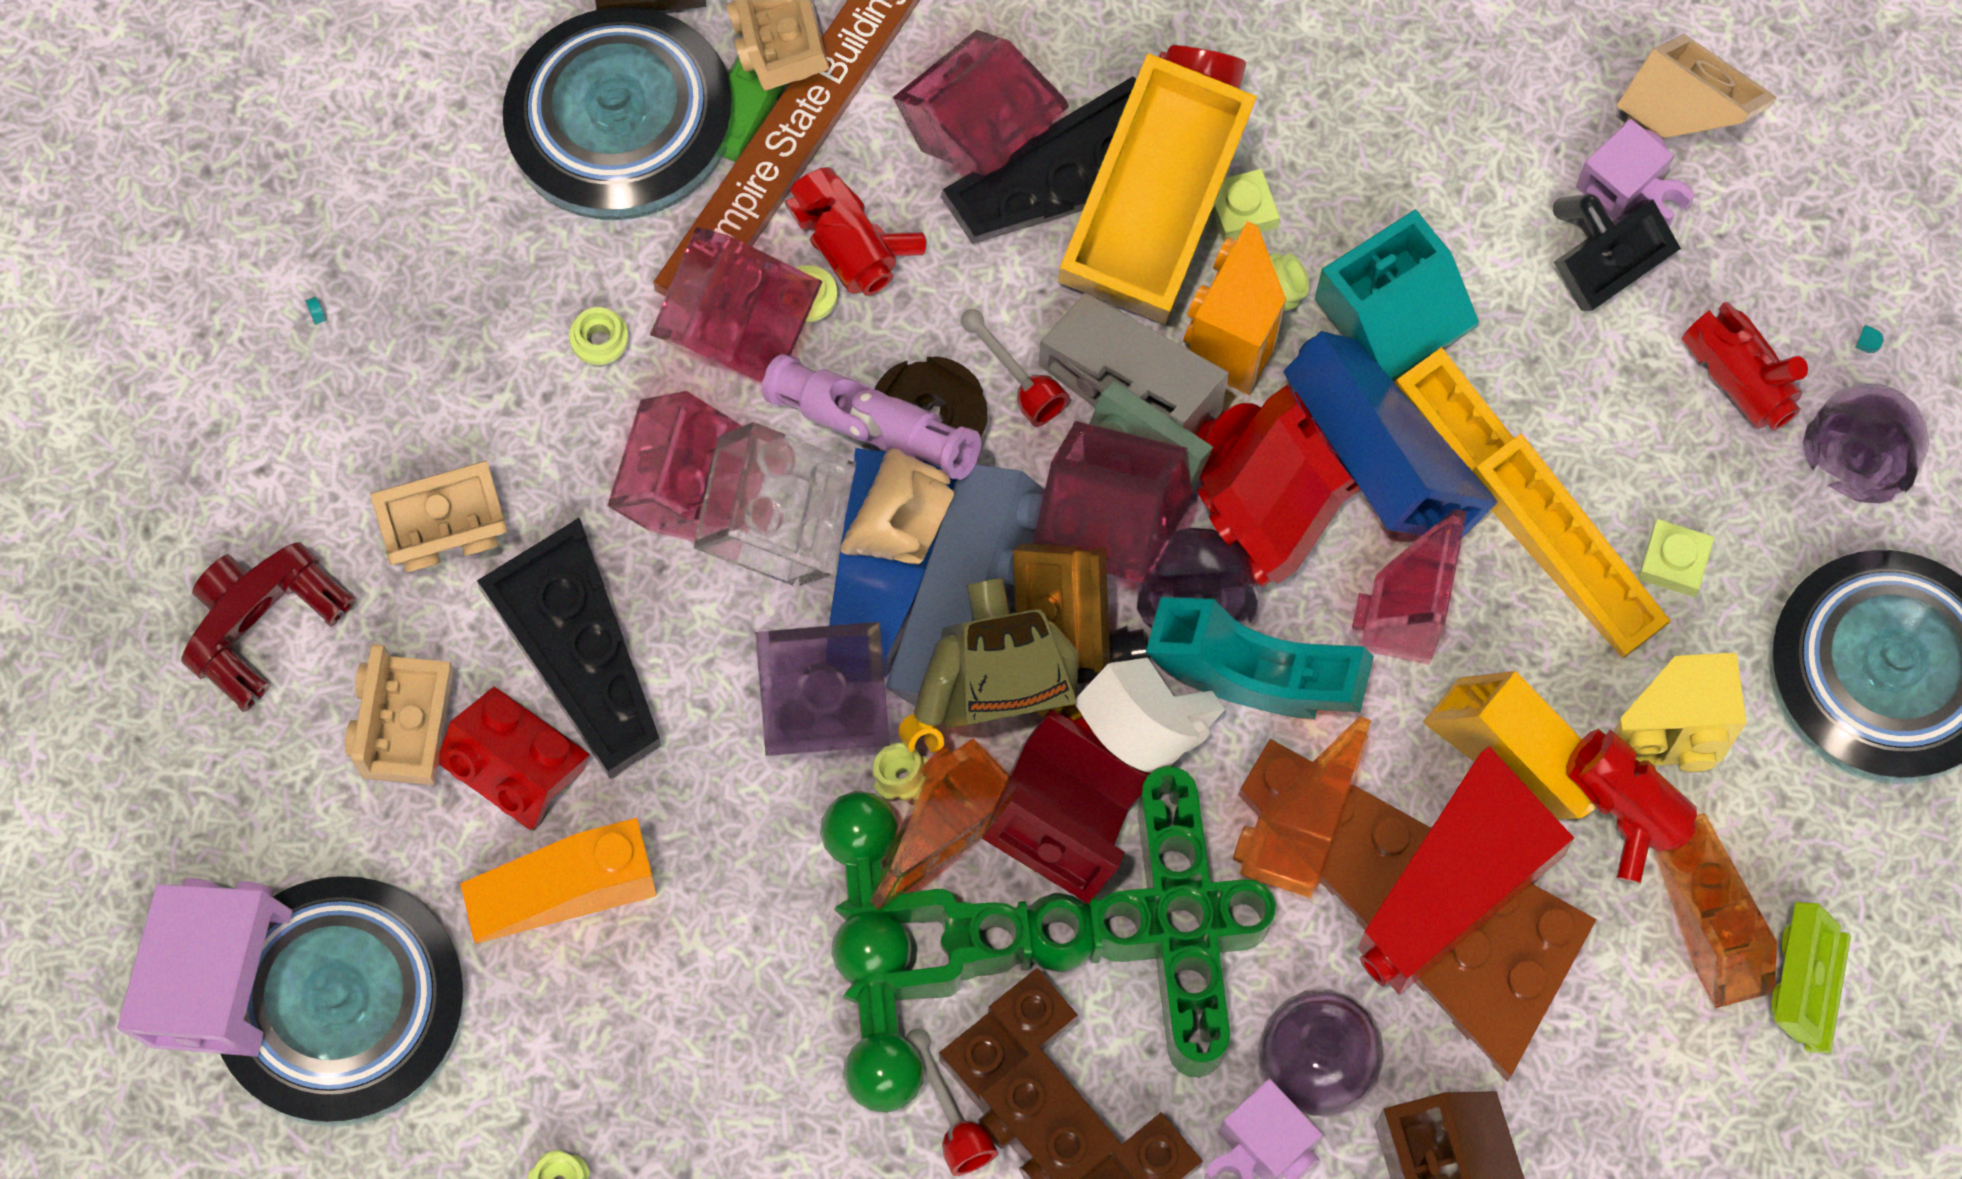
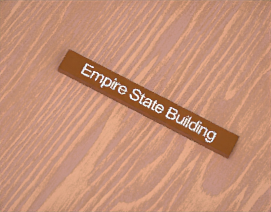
[653,0,920,318]

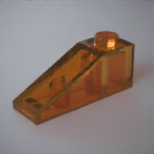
[1233,716,1372,903]
[870,738,1009,910]

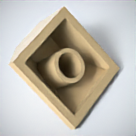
[1616,34,1777,138]

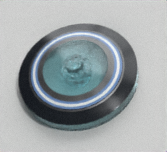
[502,7,734,220]
[1768,550,1962,784]
[220,876,466,1127]

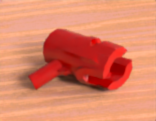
[785,167,926,296]
[1681,302,1808,431]
[1566,729,1697,884]

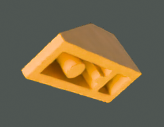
[460,818,657,944]

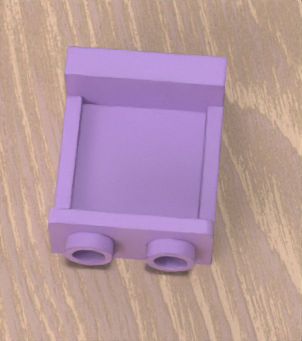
[117,878,292,1057]

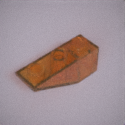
[1653,813,1777,1008]

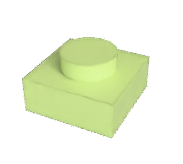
[1212,169,1280,242]
[1638,519,1715,597]

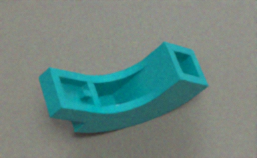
[1146,597,1374,719]

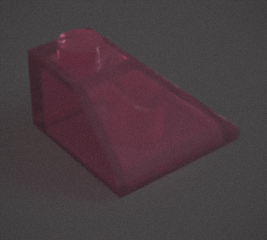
[1351,509,1467,665]

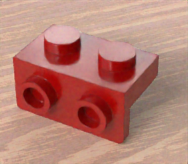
[439,686,590,830]

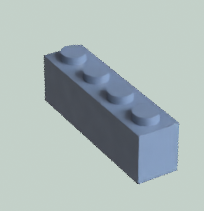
[886,464,1051,707]

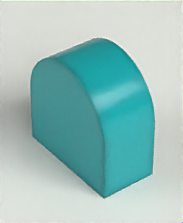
[305,296,326,325]
[1855,325,1884,353]

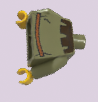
[898,578,1082,753]

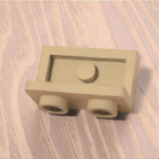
[726,0,829,91]
[370,460,508,572]
[345,644,454,785]

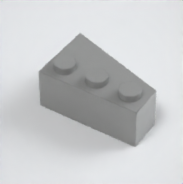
[1039,292,1229,435]

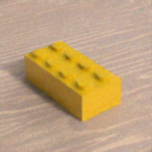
[1057,53,1257,325]

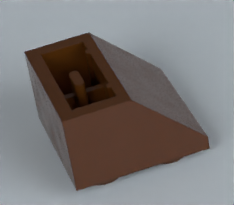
[1374,1091,1525,1179]

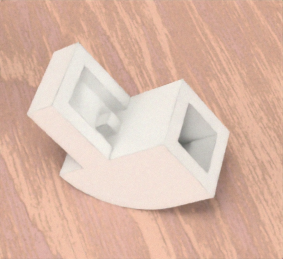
[1075,658,1225,773]

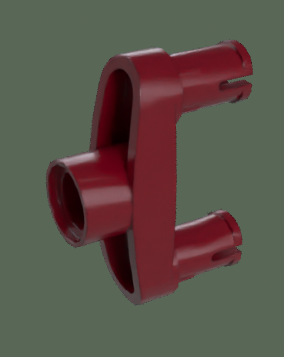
[181,542,356,712]

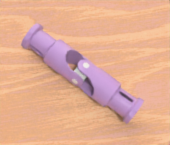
[762,354,981,480]

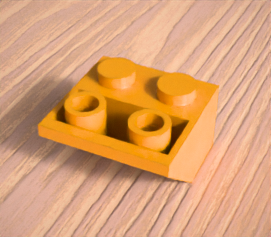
[1183,221,1286,396]

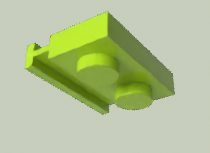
[1771,902,1851,1054]

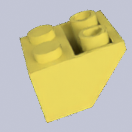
[1613,653,1747,772]

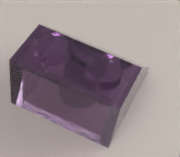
[755,621,890,756]

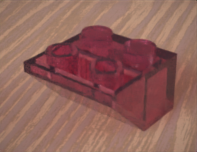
[892,29,1069,176]
[650,227,823,384]
[607,391,772,552]
[1033,421,1192,583]

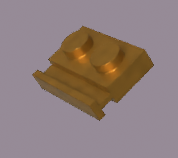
[1013,543,1110,673]

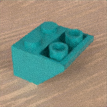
[1314,209,1479,382]

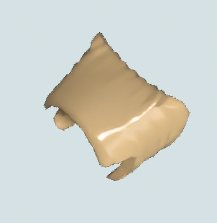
[840,448,954,564]

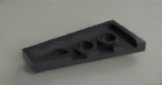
[940,76,1136,244]
[477,517,661,779]

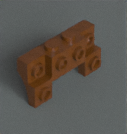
[939,968,1203,1179]

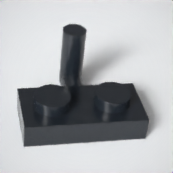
[1553,194,1681,311]

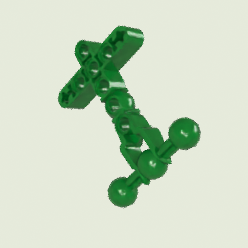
[820,766,1276,1113]

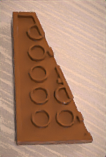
[1239,739,1597,1082]

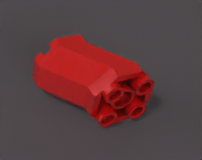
[1197,384,1361,587]

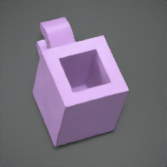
[1576,119,1695,226]
[1204,1078,1323,1179]

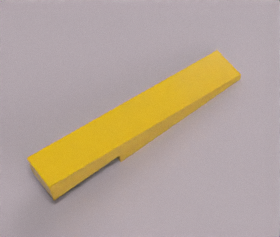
[1394,347,1671,658]

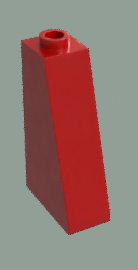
[1357,746,1574,995]

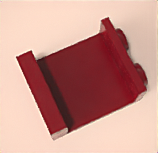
[981,709,1151,904]

